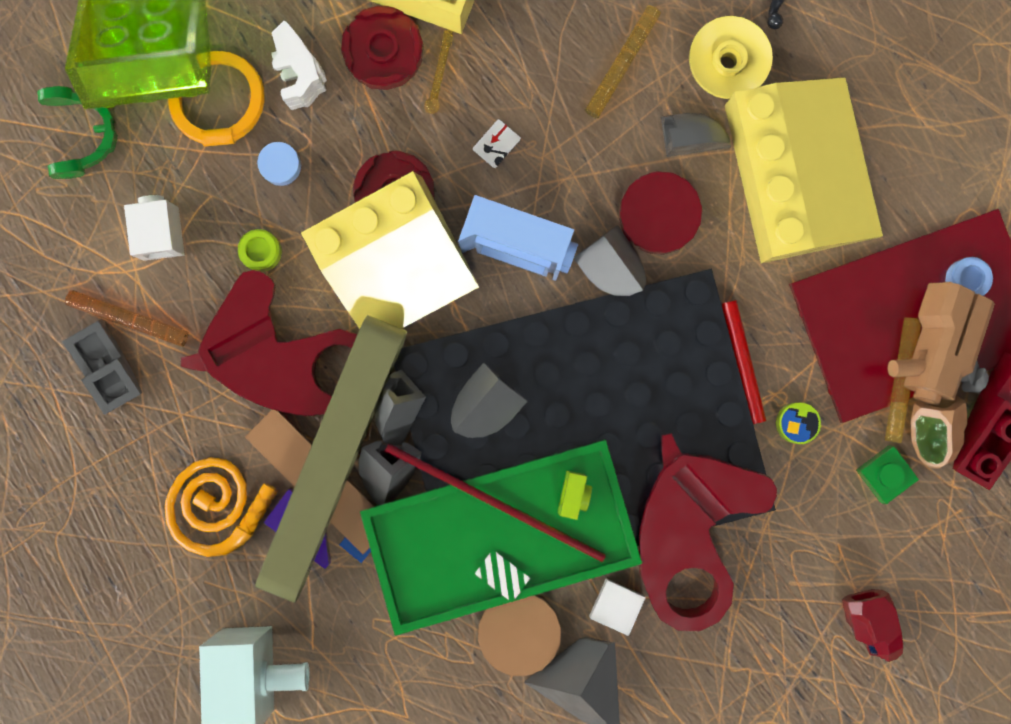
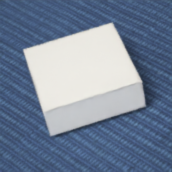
[589,578,646,636]

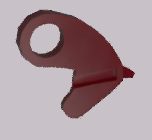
[180,270,357,416]
[639,434,777,631]

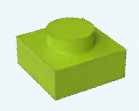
[558,471,592,520]

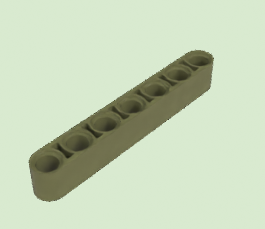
[255,315,407,603]

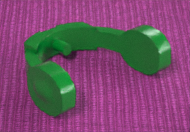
[37,86,118,179]

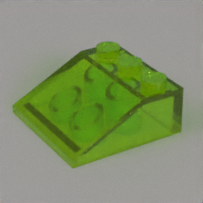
[65,0,211,109]

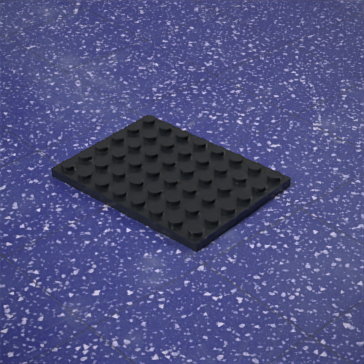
[394,268,776,546]

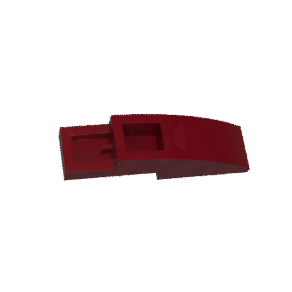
[952,352,1011,490]

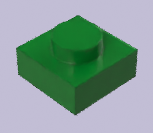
[856,446,919,504]

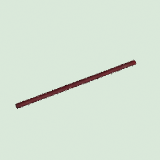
[385,444,606,562]

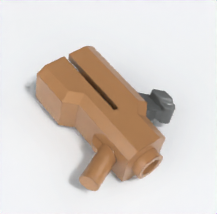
[888,282,995,405]

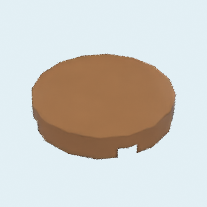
[478,595,561,676]

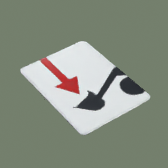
[473,119,521,168]

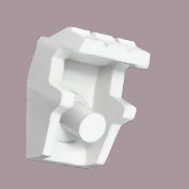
[272,21,327,110]

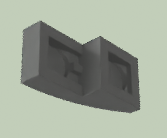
[62,319,142,415]

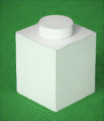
[124,195,184,261]

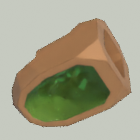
[911,396,967,469]

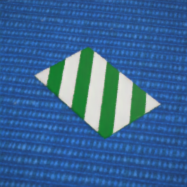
[475,550,530,602]

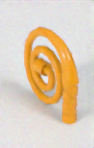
[165,457,278,557]

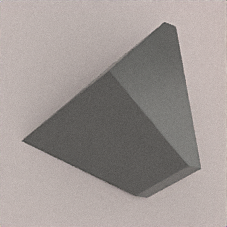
[524,637,620,724]

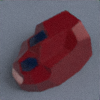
[842,589,904,662]

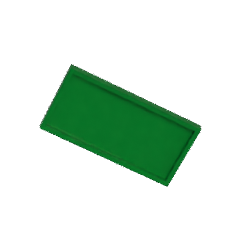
[360,440,642,636]

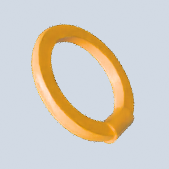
[168,51,265,147]

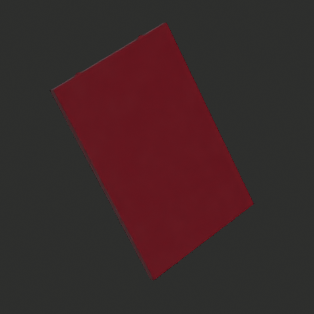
[789,209,1011,423]

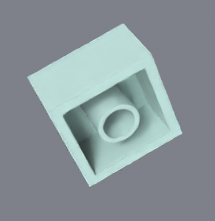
[199,626,310,724]

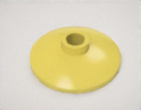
[689,16,773,99]

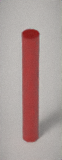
[721,300,767,424]

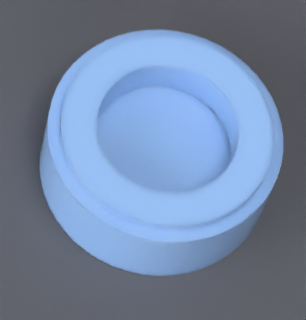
[257,142,301,186]
[945,257,993,296]

